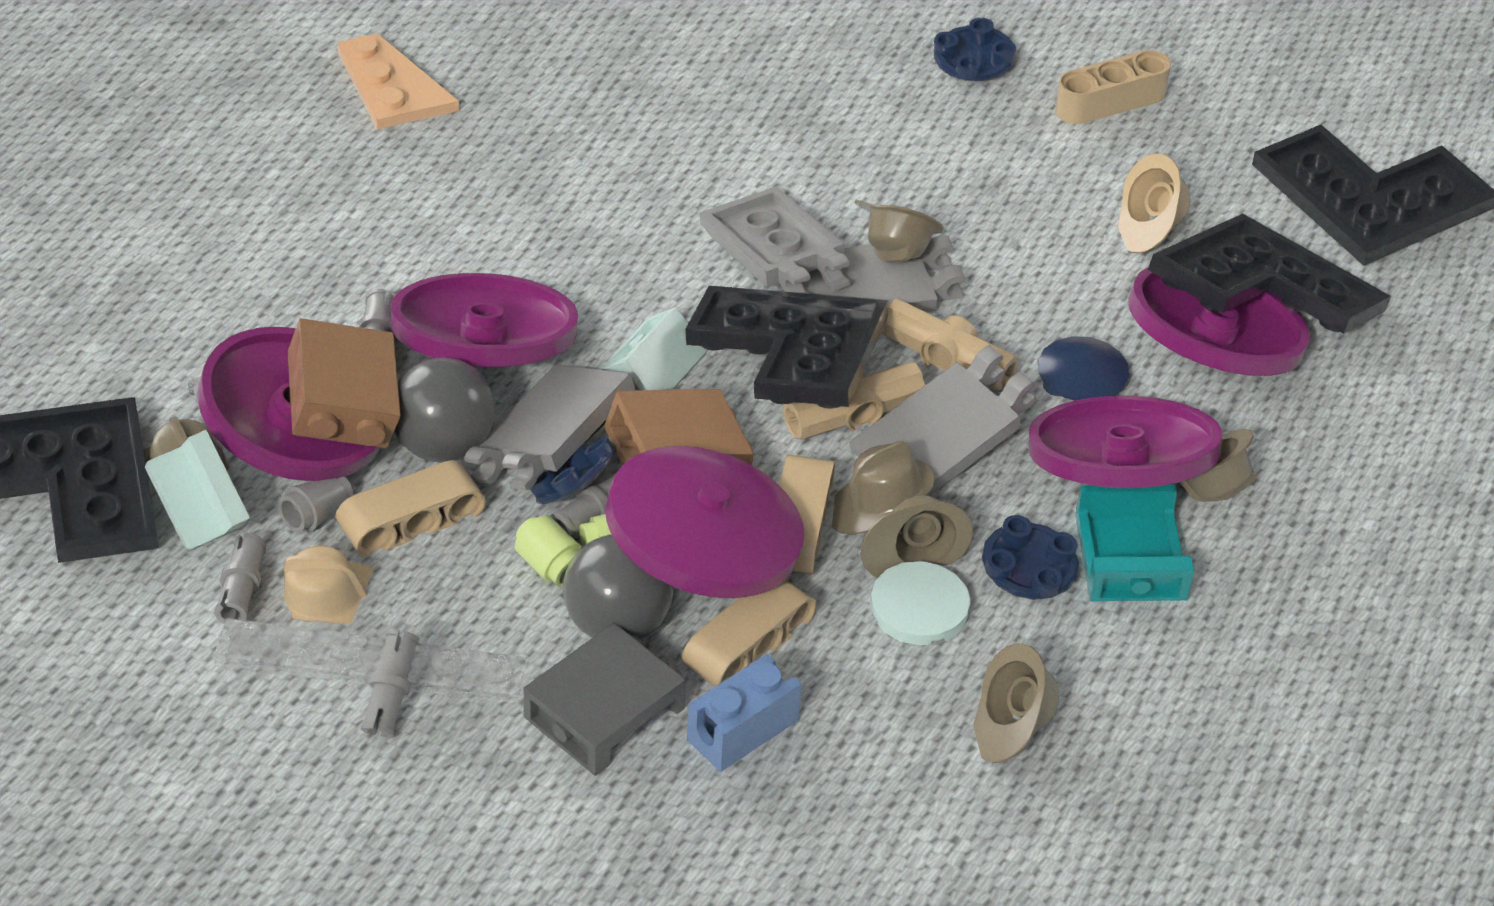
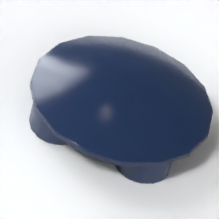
[934,18,1016,81]
[1038,336,1129,401]
[530,437,616,505]
[982,515,1079,600]

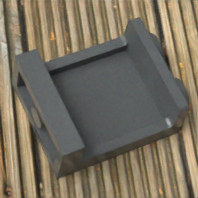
[523,623,686,776]

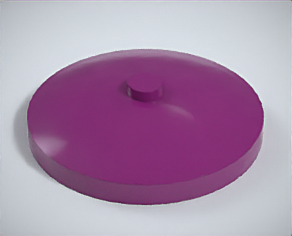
[1128,267,1310,376]
[390,273,578,367]
[197,327,381,481]
[1029,396,1222,488]
[605,446,804,598]

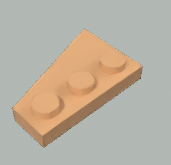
[337,34,459,129]

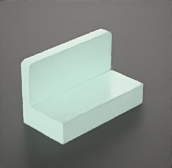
[599,307,706,390]
[145,430,250,550]

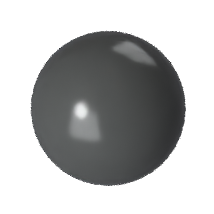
[394,357,495,463]
[563,534,674,639]

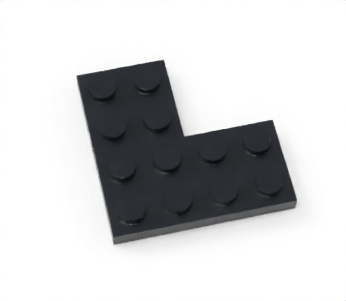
[1252,124,1494,266]
[1148,213,1391,334]
[685,286,888,409]
[0,397,159,563]

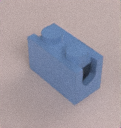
[687,654,802,772]

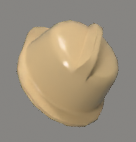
[1118,154,1191,253]
[284,545,374,624]

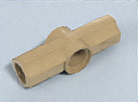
[881,298,1019,391]
[782,362,925,440]

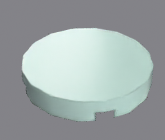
[870,561,971,646]

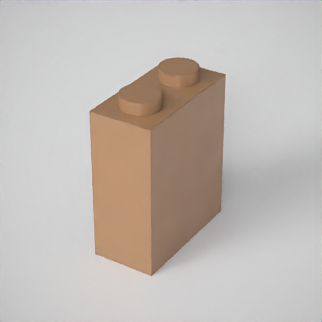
[288,318,400,448]
[604,389,754,465]

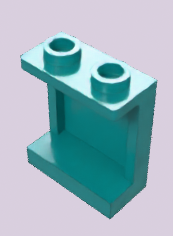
[1075,484,1194,602]

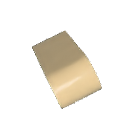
[1055,50,1171,124]
[779,454,835,575]
[336,460,486,558]
[681,579,817,687]

